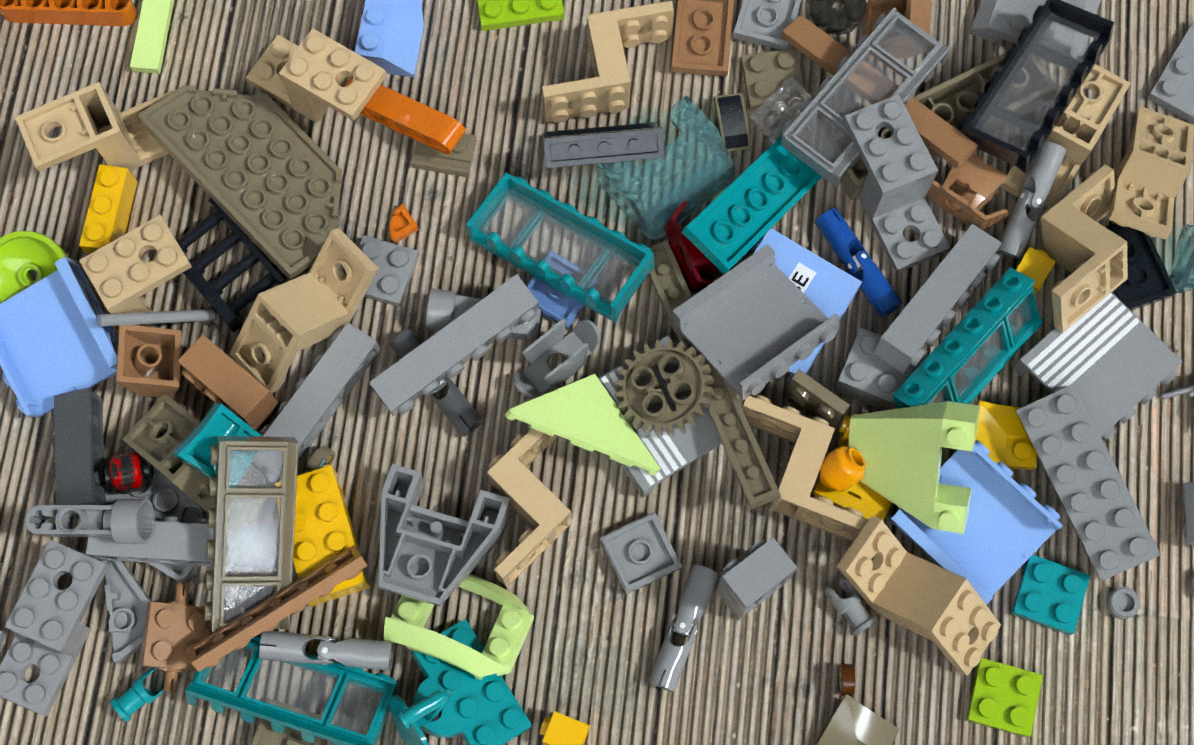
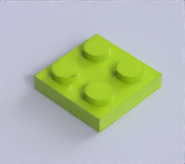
[965,658,1043,738]

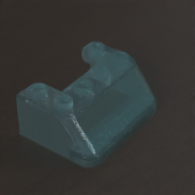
[597,95,735,239]

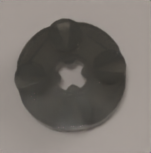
[809,0,866,35]

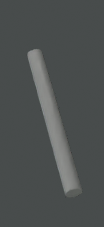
[96,309,215,327]

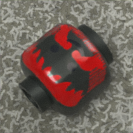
[104,452,154,494]

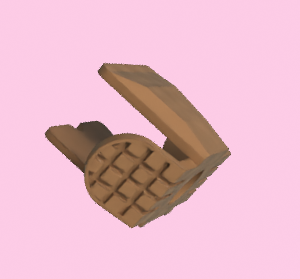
[926,153,1009,230]

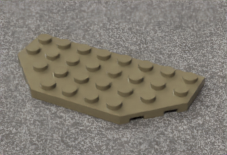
[137,85,342,280]

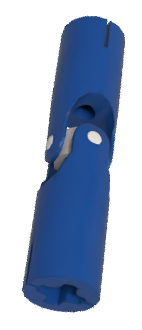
[815,208,903,318]

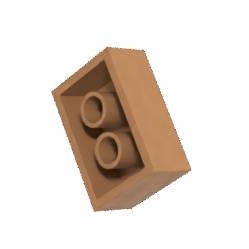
[178,334,280,432]

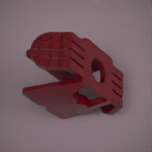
[663,200,720,292]

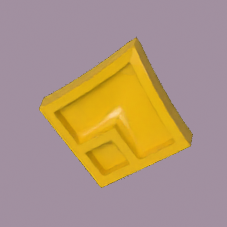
[976,401,1037,470]

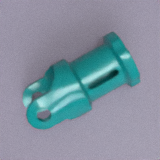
[109,668,164,722]

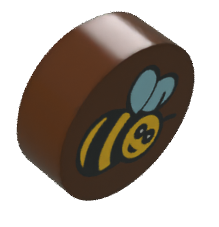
[838,663,855,696]

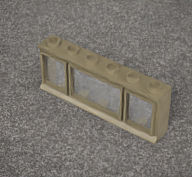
[204,436,299,632]

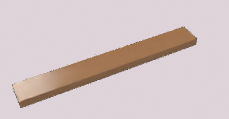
[781,15,978,168]

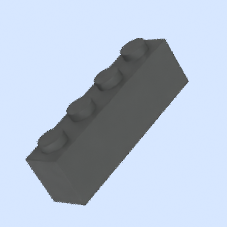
[52,388,106,518]

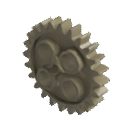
[615,339,715,438]

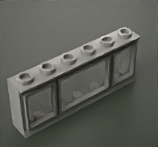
[781,7,950,187]

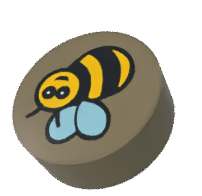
[306,446,335,472]

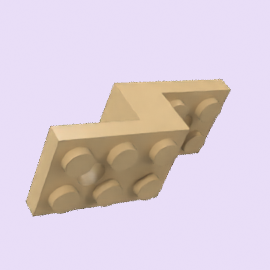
[1000,55,1131,212]
[1109,106,1194,240]

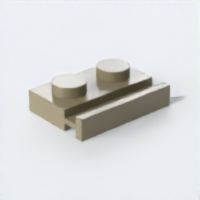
[411,133,477,178]

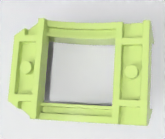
[383,573,534,680]

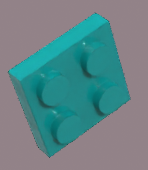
[1011,555,1091,635]

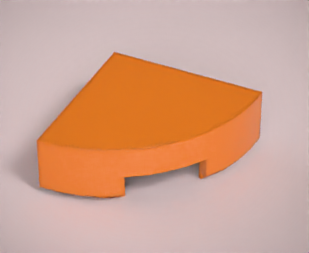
[389,203,419,244]

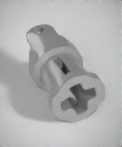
[825,578,878,636]

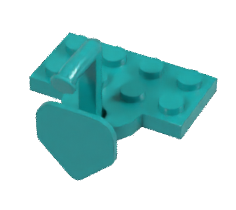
[389,619,533,745]

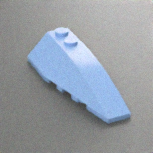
[355,0,424,78]

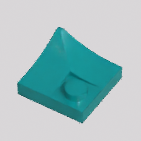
[173,403,263,487]

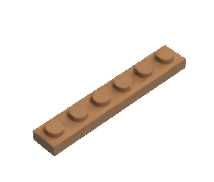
[188,545,367,672]

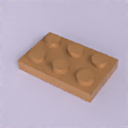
[671,0,734,77]

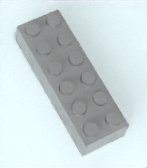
[1016,384,1161,581]

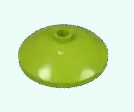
[0,231,67,304]

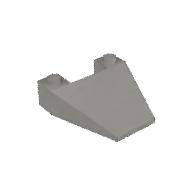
[379,464,511,607]

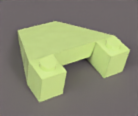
[849,401,980,534]

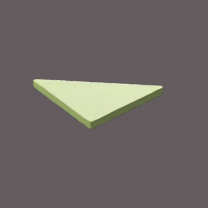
[505,374,661,476]

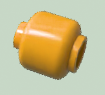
[819,446,866,492]

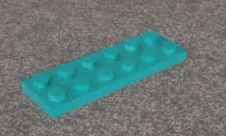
[681,135,822,274]

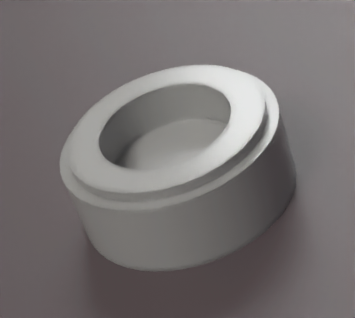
[1106,587,1140,620]

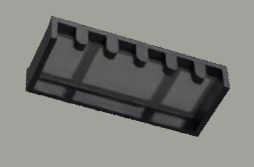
[960,0,1115,173]

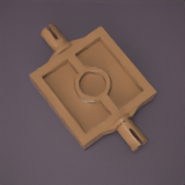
[140,583,211,692]

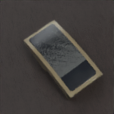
[713,92,752,153]

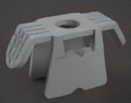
[512,318,601,398]

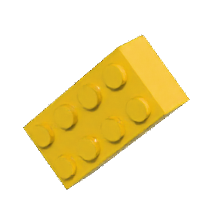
[274,465,371,607]

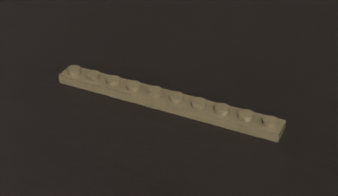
[648,240,781,510]

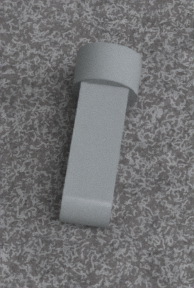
[425,288,541,340]
[25,499,155,544]

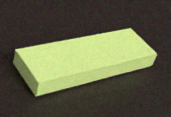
[130,0,174,74]

